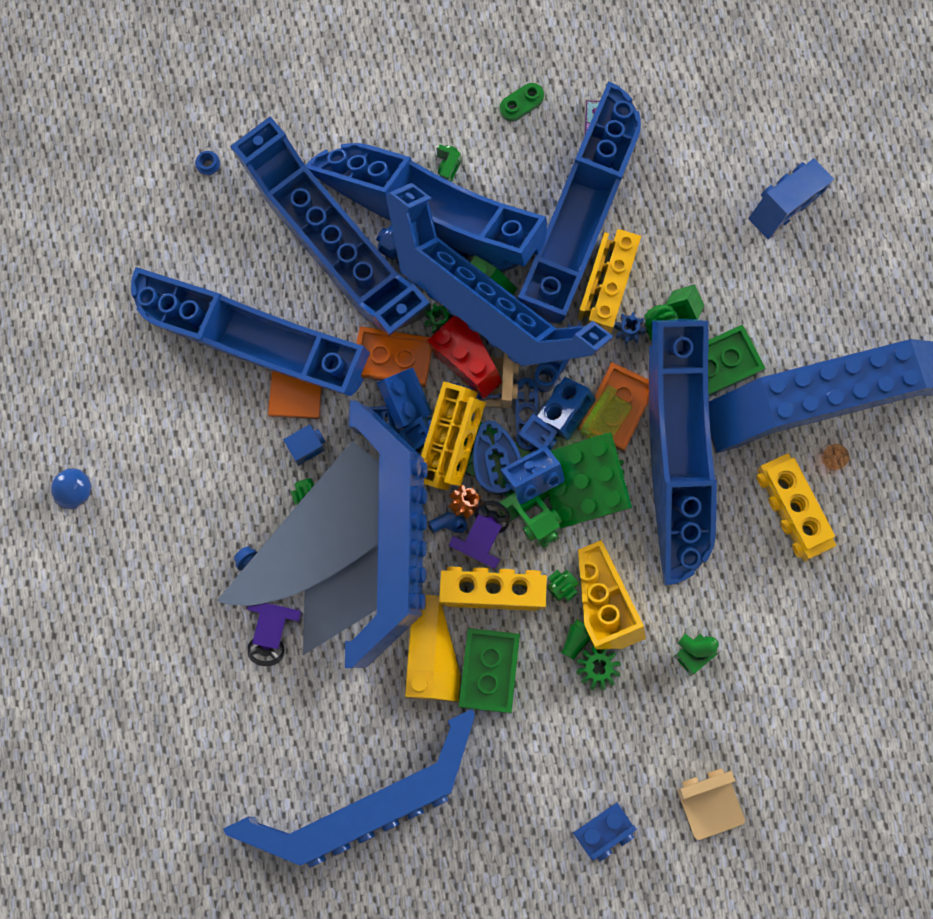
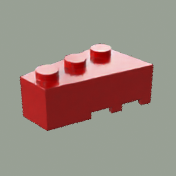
[427,316,502,399]

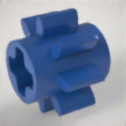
[614,312,646,345]

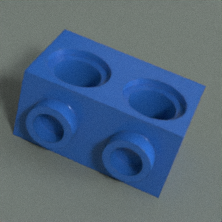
[537,377,596,441]

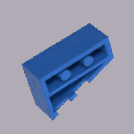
[748,158,834,240]

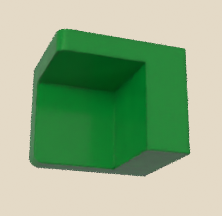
[666,284,704,320]

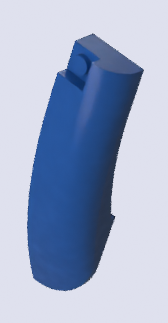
[518,81,641,323]
[306,143,547,267]

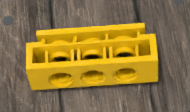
[578,229,641,334]
[421,381,486,491]
[756,453,837,562]
[439,566,547,611]

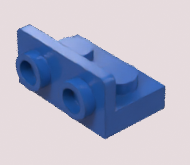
[376,367,432,429]
[501,446,565,504]
[573,802,637,862]

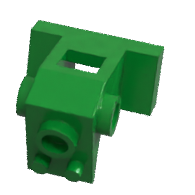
[498,491,562,549]

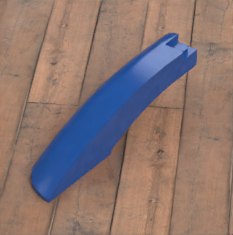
[131,267,370,396]
[649,319,717,585]

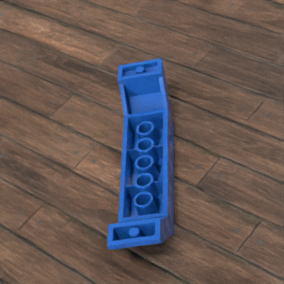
[230,116,430,336]
[386,183,613,366]
[709,339,933,453]
[345,401,428,668]
[223,709,475,868]

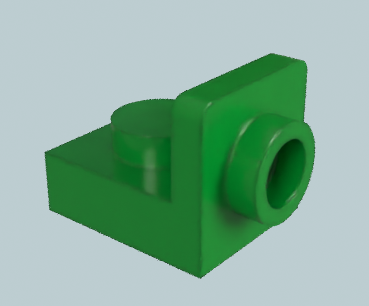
[436,144,462,182]

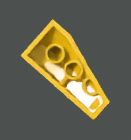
[578,540,646,649]
[405,595,461,702]

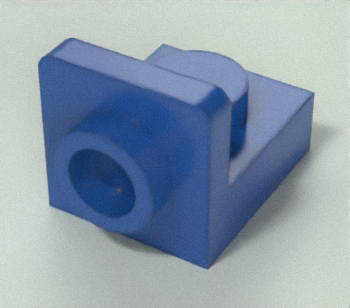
[517,414,558,450]
[398,416,432,452]

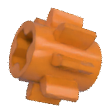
[448,485,481,519]

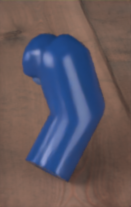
[428,512,468,534]

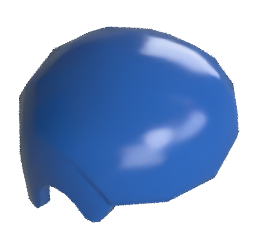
[51,468,92,509]

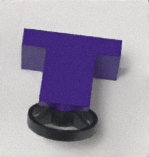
[448,500,511,569]
[247,603,303,666]

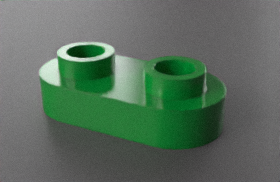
[500,83,544,122]

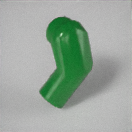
[677,633,719,658]

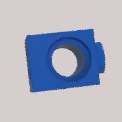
[283,424,326,466]

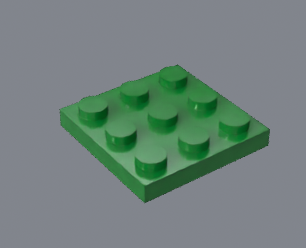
[548,433,632,529]

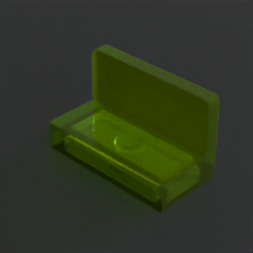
[580,385,632,438]

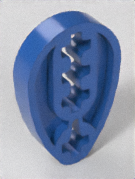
[473,420,521,495]

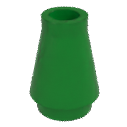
[561,619,591,660]

